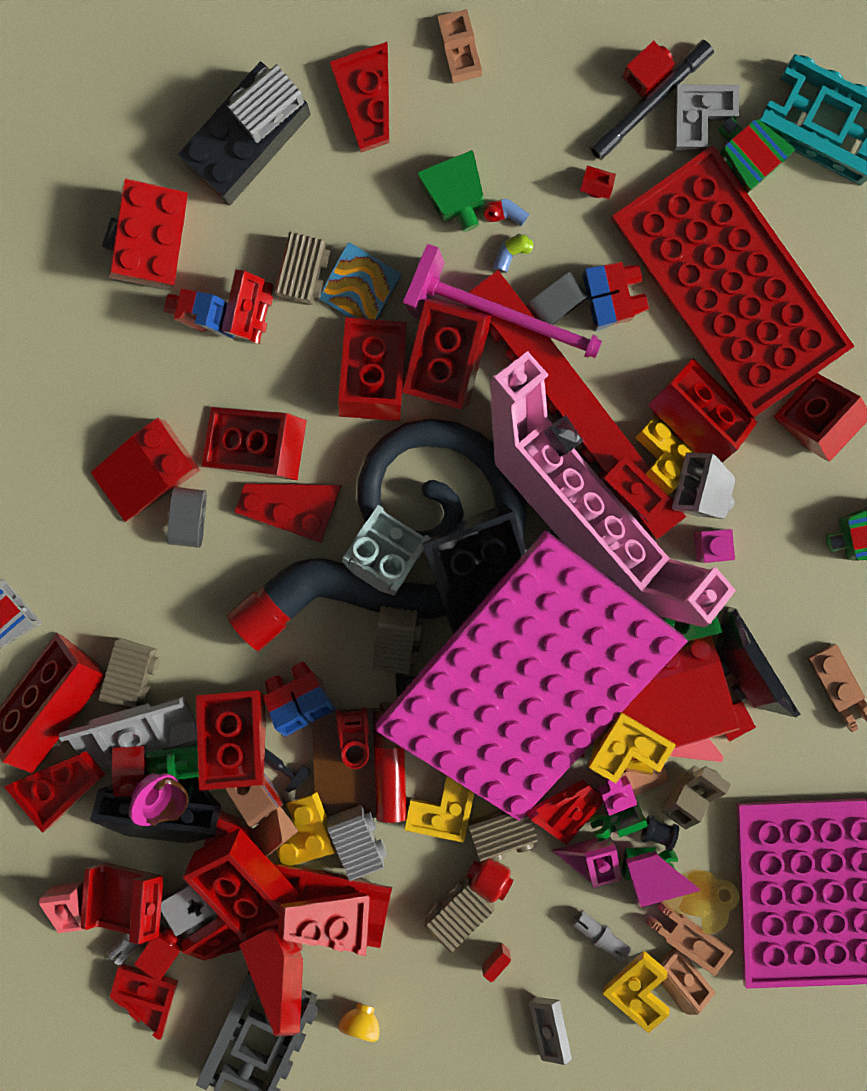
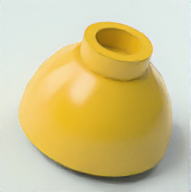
[337,1003,379,1042]

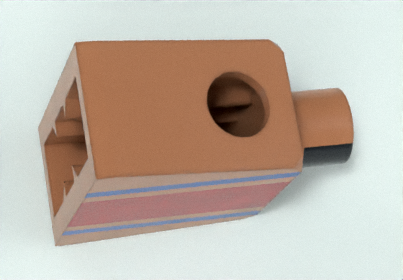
[225,772,288,827]

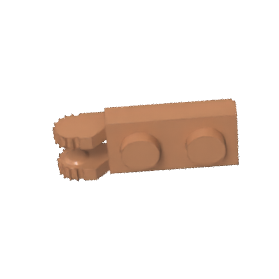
[807,644,867,733]
[646,902,733,976]

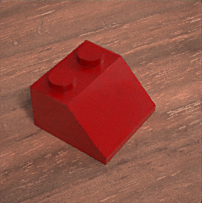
[774,373,867,462]

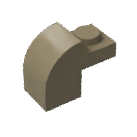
[661,765,731,830]

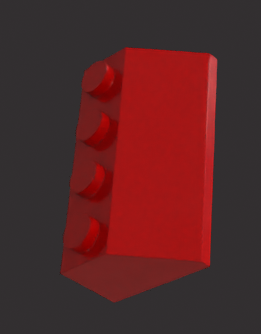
[0,633,105,773]

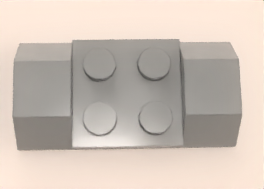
[59,696,198,770]

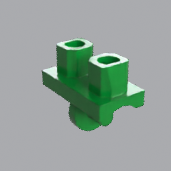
[146,745,199,780]

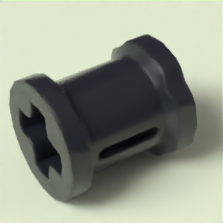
[640,815,680,851]

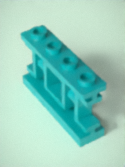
[759,54,867,186]

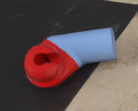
[483,199,530,227]

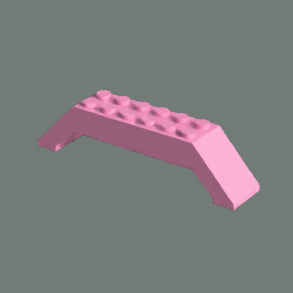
[490,352,736,627]

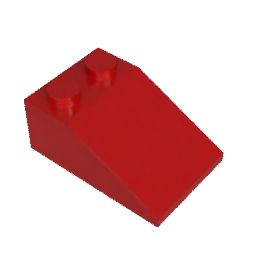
[338,317,407,421]
[201,407,307,480]
[90,418,201,522]
[196,690,266,791]
[239,927,303,1036]

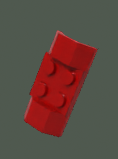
[273,863,392,948]

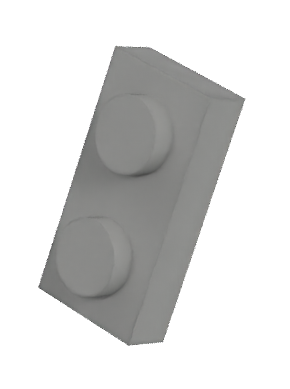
[529,997,572,1065]

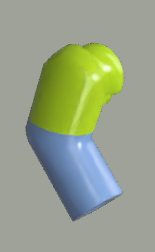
[493,234,534,273]

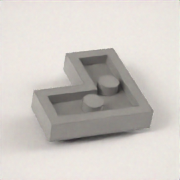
[674,84,739,150]

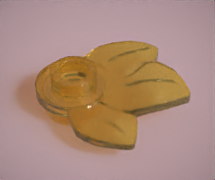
[679,871,740,934]

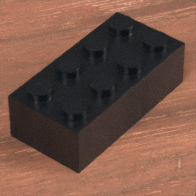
[177,61,311,205]

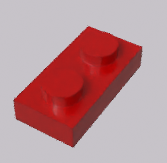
[602,455,671,522]

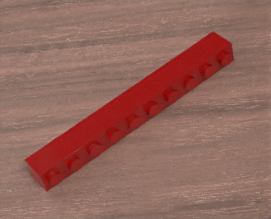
[468,270,687,539]

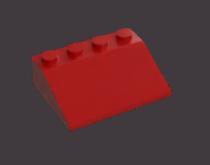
[607,636,740,762]

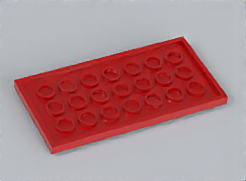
[611,145,855,419]

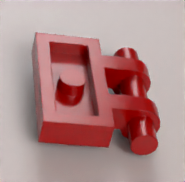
[221,269,274,344]

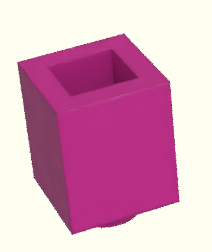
[694,529,735,563]

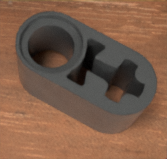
[526,272,589,325]
[167,487,207,548]

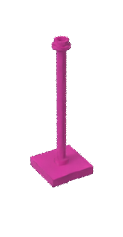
[403,243,602,359]

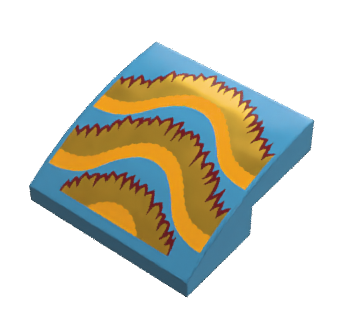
[319,242,402,320]

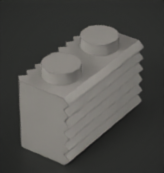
[228,64,304,143]
[327,805,388,881]

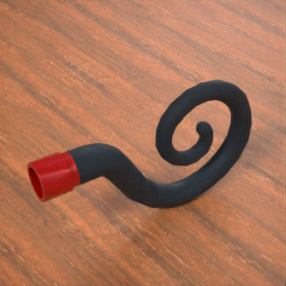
[226,419,527,652]

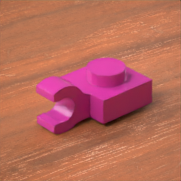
[598,776,637,816]

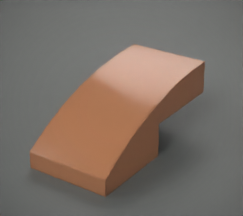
[437,9,482,83]

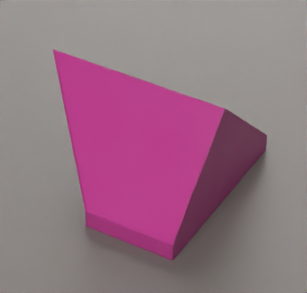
[551,837,622,888]
[626,851,701,908]

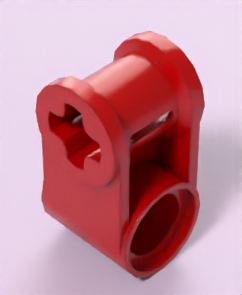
[336,707,369,769]

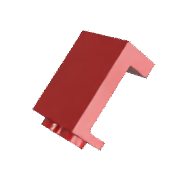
[80,862,164,945]

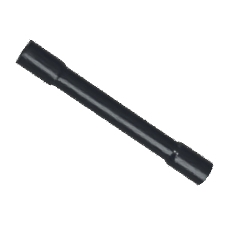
[589,39,714,160]

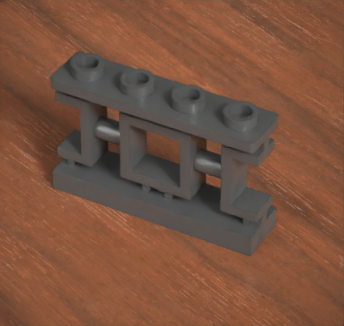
[196,971,319,1091]

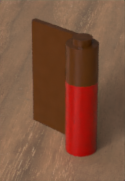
[312,702,407,823]

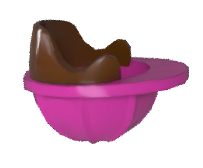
[129,773,188,826]

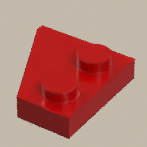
[525,779,603,845]
[181,916,265,961]
[110,964,179,1040]

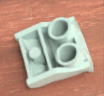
[342,505,431,595]

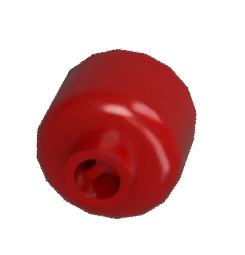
[466,858,514,903]

